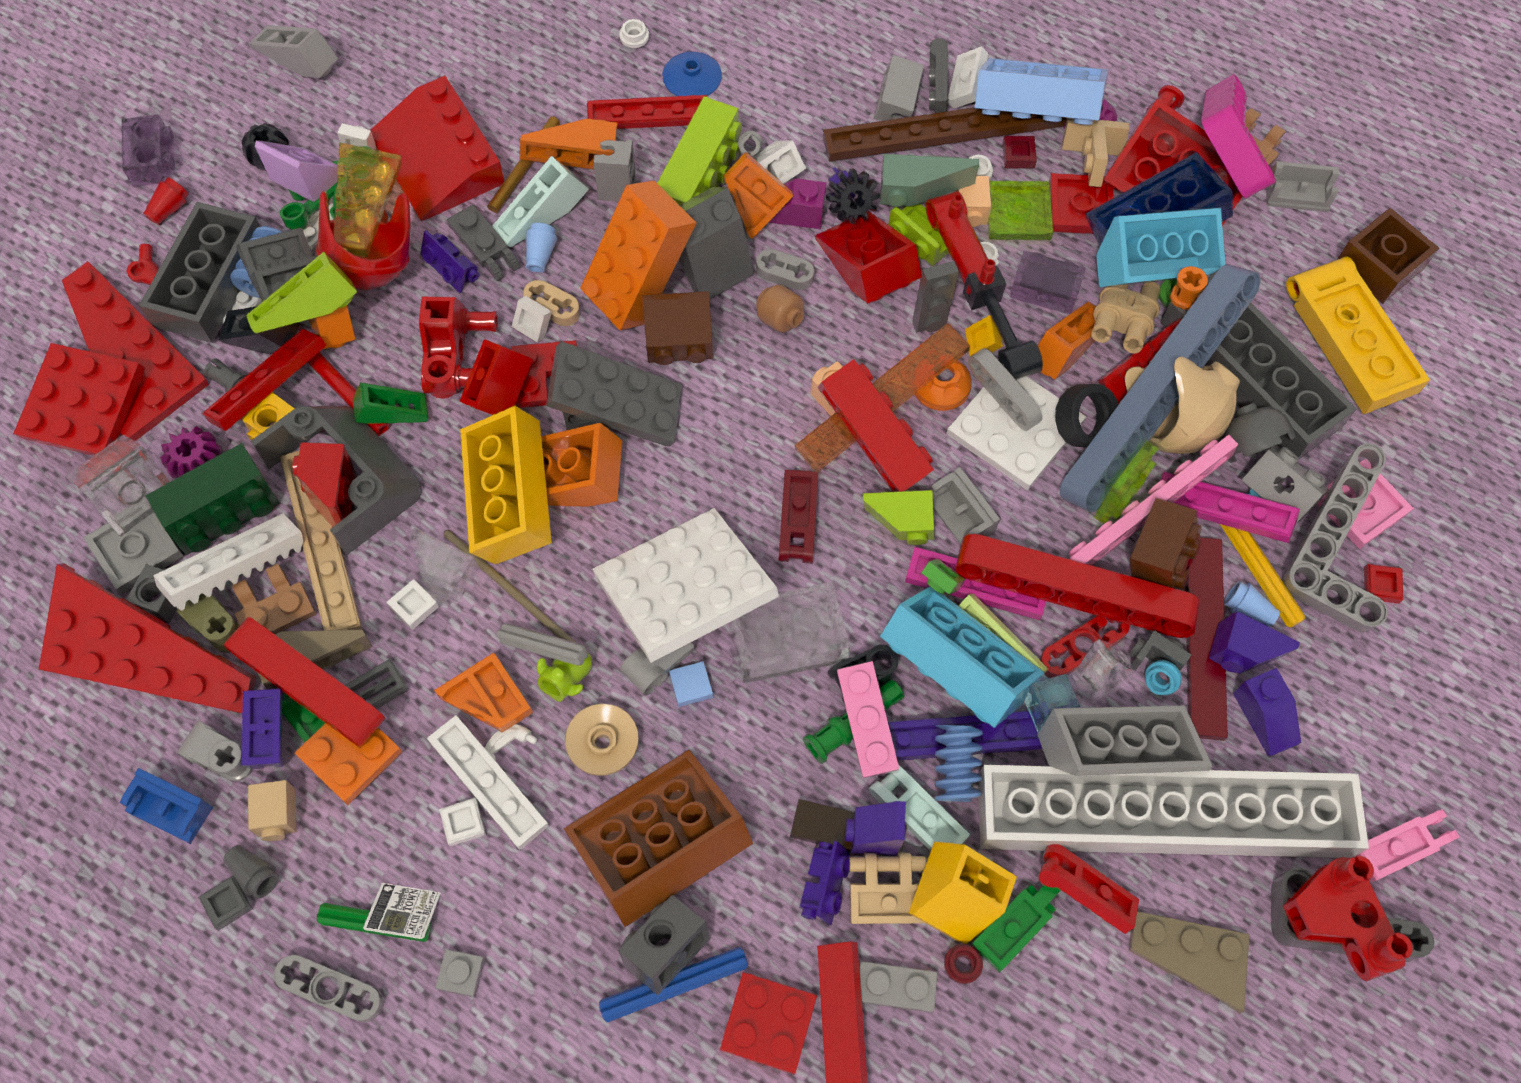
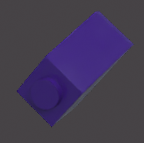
[1209,611,1300,674]
[1233,668,1301,757]
[845,801,906,856]

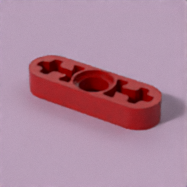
[1040,616,1130,680]

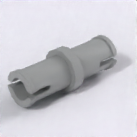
[738,131,763,156]

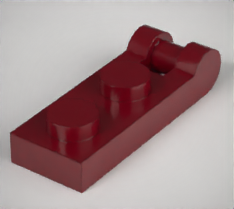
[778,469,818,564]

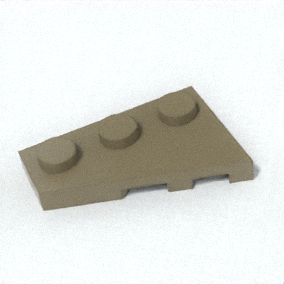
[1129,911,1250,1013]

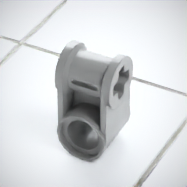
[176,721,253,781]

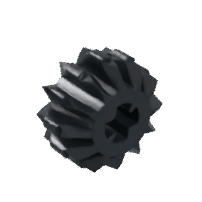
[826,168,880,224]

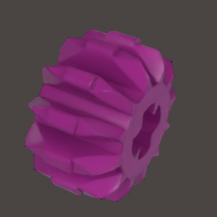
[160,426,222,479]

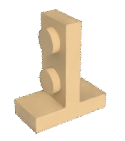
[1062,117,1129,187]

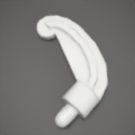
[485,724,537,761]

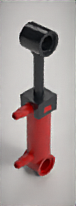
[925,191,1043,380]

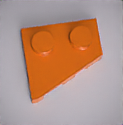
[724,152,793,239]

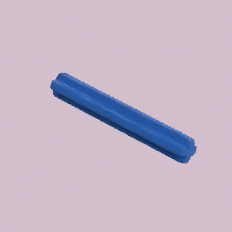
[599,947,748,1022]

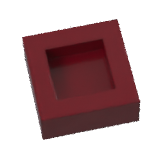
[1002,136,1037,168]

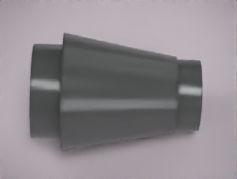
[223,845,279,899]

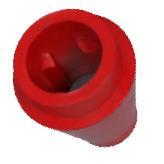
[143,177,189,226]

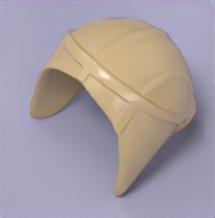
[1125,356,1240,454]

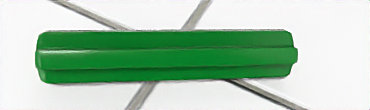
[317,903,431,942]

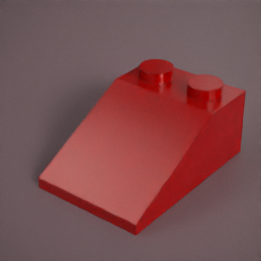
[815,211,921,304]

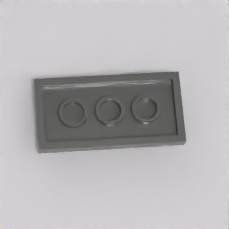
[546,341,682,446]

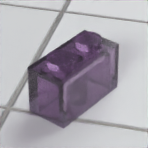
[1009,250,1086,314]

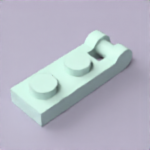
[868,765,970,851]

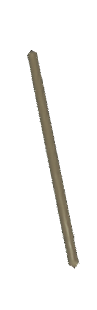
[444,530,577,643]

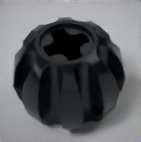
[241,123,289,171]

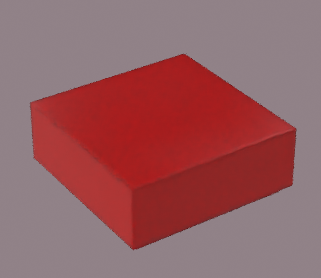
[1364,564,1404,604]

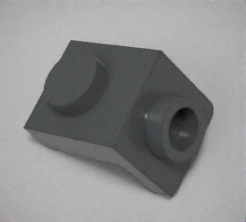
[1129,631,1191,672]

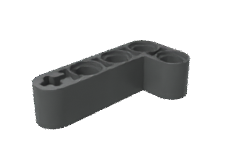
[1271,868,1435,962]

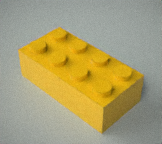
[460,406,552,565]

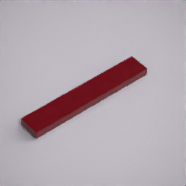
[1185,537,1228,741]

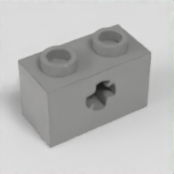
[1242,446,1329,524]

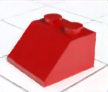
[292,442,357,527]

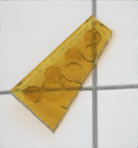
[334,142,402,258]

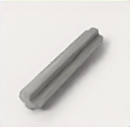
[497,623,588,666]

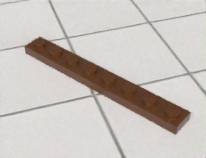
[823,107,1067,162]

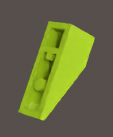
[246,252,357,333]

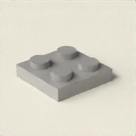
[83,500,183,594]

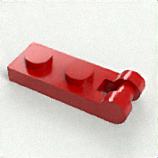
[1039,844,1139,934]

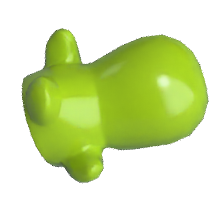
[537,649,592,702]

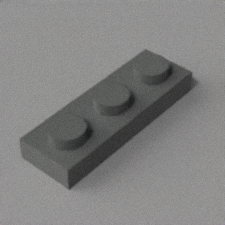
[912,261,959,333]

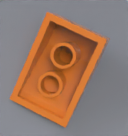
[541,423,622,507]

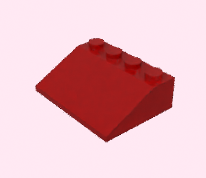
[370,75,504,222]
[1103,99,1243,226]

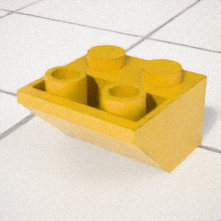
[908,841,1017,944]

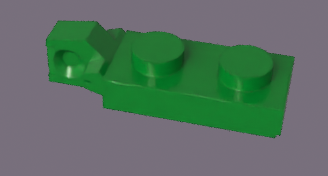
[971,885,1061,973]

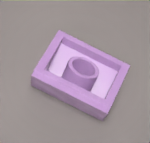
[255,140,346,202]

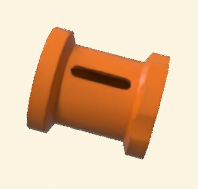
[1170,266,1208,310]

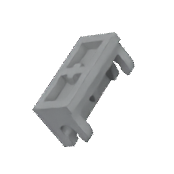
[873,55,924,121]
[593,139,636,202]
[1266,161,1339,212]
[931,467,1000,545]

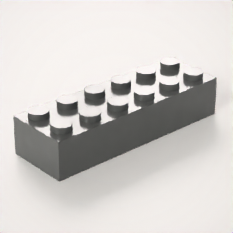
[1161,270,1357,459]

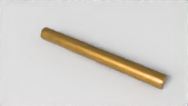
[487,116,560,213]

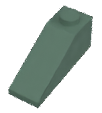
[880,154,979,207]

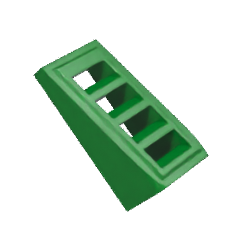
[353,382,429,424]

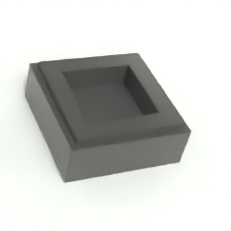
[198,876,253,931]

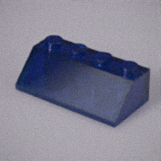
[1086,152,1233,246]

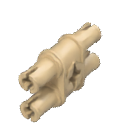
[1091,282,1161,353]

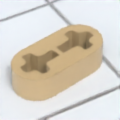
[523,280,580,326]

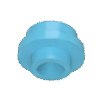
[1145,660,1182,695]

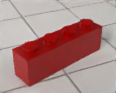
[817,359,934,492]

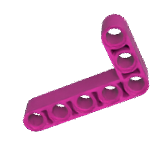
[1201,74,1276,199]

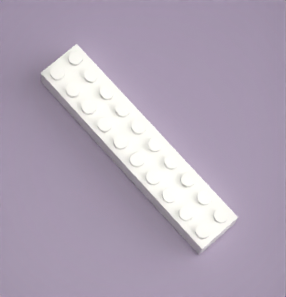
[978,765,1369,858]

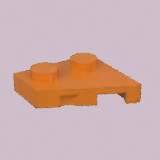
[434,652,533,733]

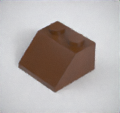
[643,291,713,365]

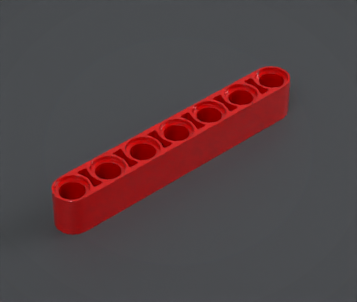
[955,534,1200,638]

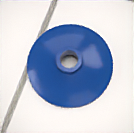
[662,52,722,96]

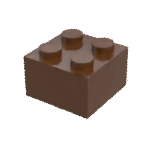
[1338,208,1439,304]
[1130,498,1202,590]

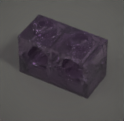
[122,114,175,187]

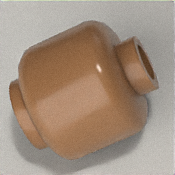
[756,284,804,333]

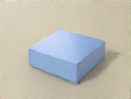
[669,661,713,707]

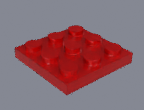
[13,343,145,459]

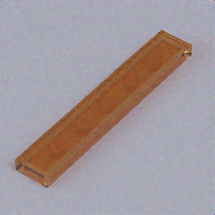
[794,323,970,472]

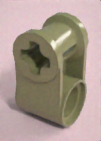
[176,593,239,653]

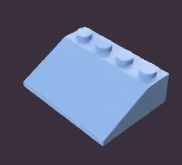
[975,58,1109,125]

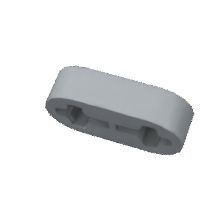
[756,249,814,290]

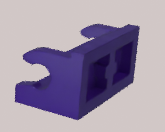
[242,689,284,769]

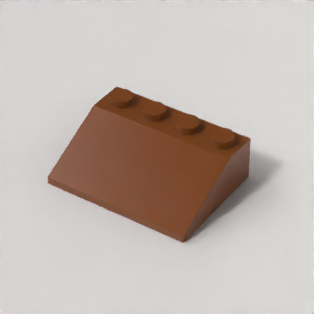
[563,750,753,927]

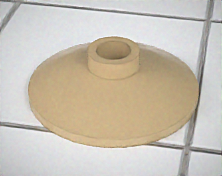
[565,704,639,776]

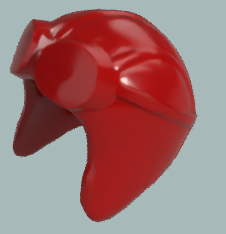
[316,190,411,291]

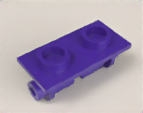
[420,230,479,294]
[799,841,850,926]

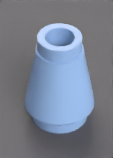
[526,223,557,273]
[1224,581,1280,627]

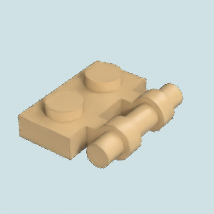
[849,852,926,924]

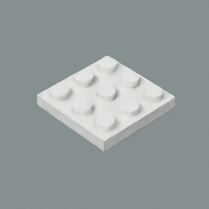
[946,376,1086,491]

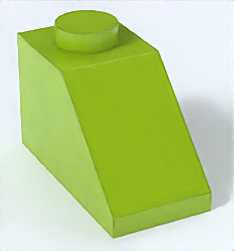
[863,490,934,545]

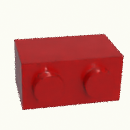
[460,339,533,415]

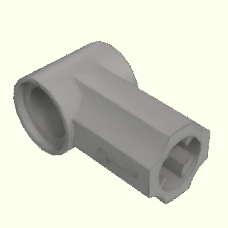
[620,642,694,696]

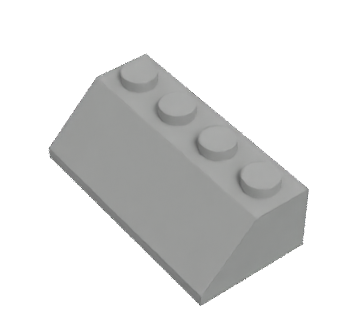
[1038,705,1213,776]

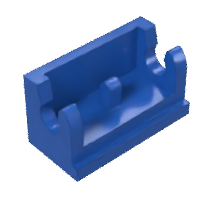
[120,768,213,844]

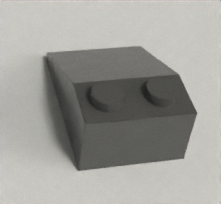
[679,187,754,299]

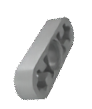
[968,348,1043,431]
[274,955,383,1023]

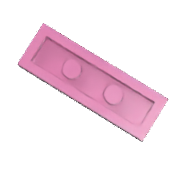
[837,661,899,778]

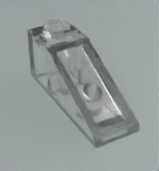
[1071,639,1134,705]

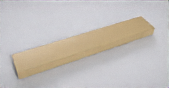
[280,451,363,630]

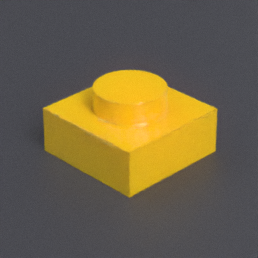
[965,315,1003,356]

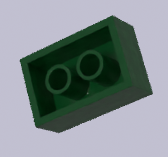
[145,443,280,555]

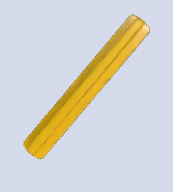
[1220,524,1305,628]

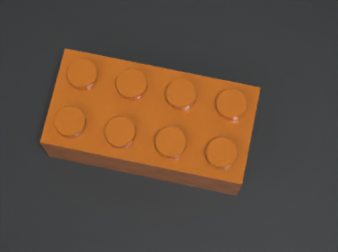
[580,180,697,331]

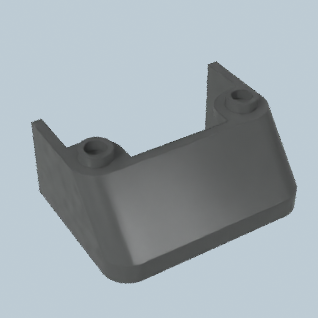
[250,406,422,556]

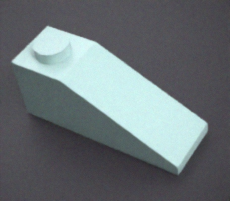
[492,156,589,247]

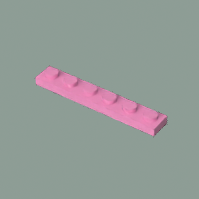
[1069,435,1238,566]

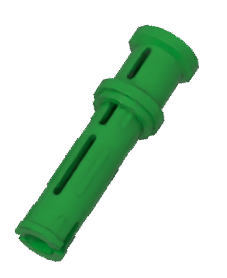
[803,679,905,764]

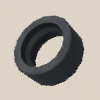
[1055,384,1119,447]

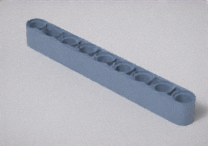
[1060,264,1261,512]

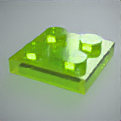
[987,181,1053,240]
[1094,441,1159,524]

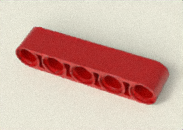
[223,617,386,748]

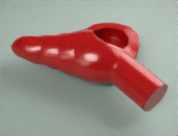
[126,243,159,285]

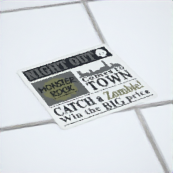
[363,883,441,939]

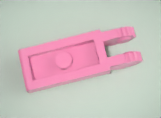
[1356,809,1460,883]

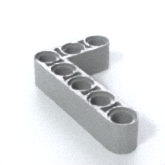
[1282,443,1388,632]

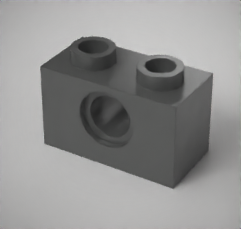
[618,895,711,995]

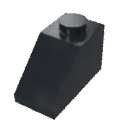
[218,306,300,355]

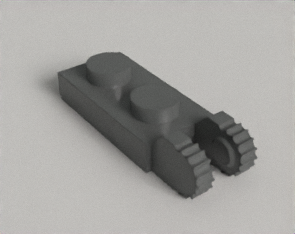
[929,38,948,113]
[447,204,520,281]

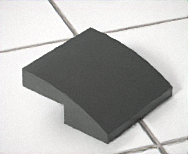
[236,228,317,302]

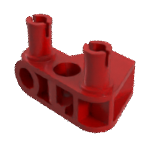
[419,296,498,399]
[1283,856,1413,981]

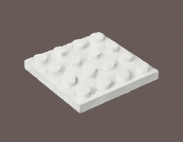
[592,508,779,663]

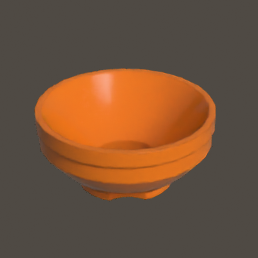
[912,355,971,411]

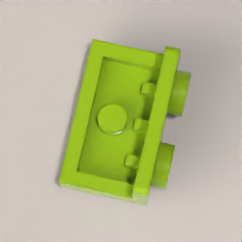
[888,203,949,266]

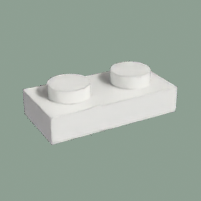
[947,46,988,108]

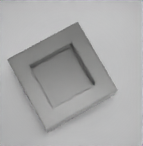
[435,949,485,998]

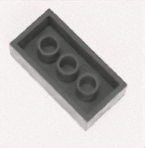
[139,202,260,343]

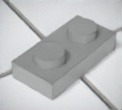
[859,961,937,1013]

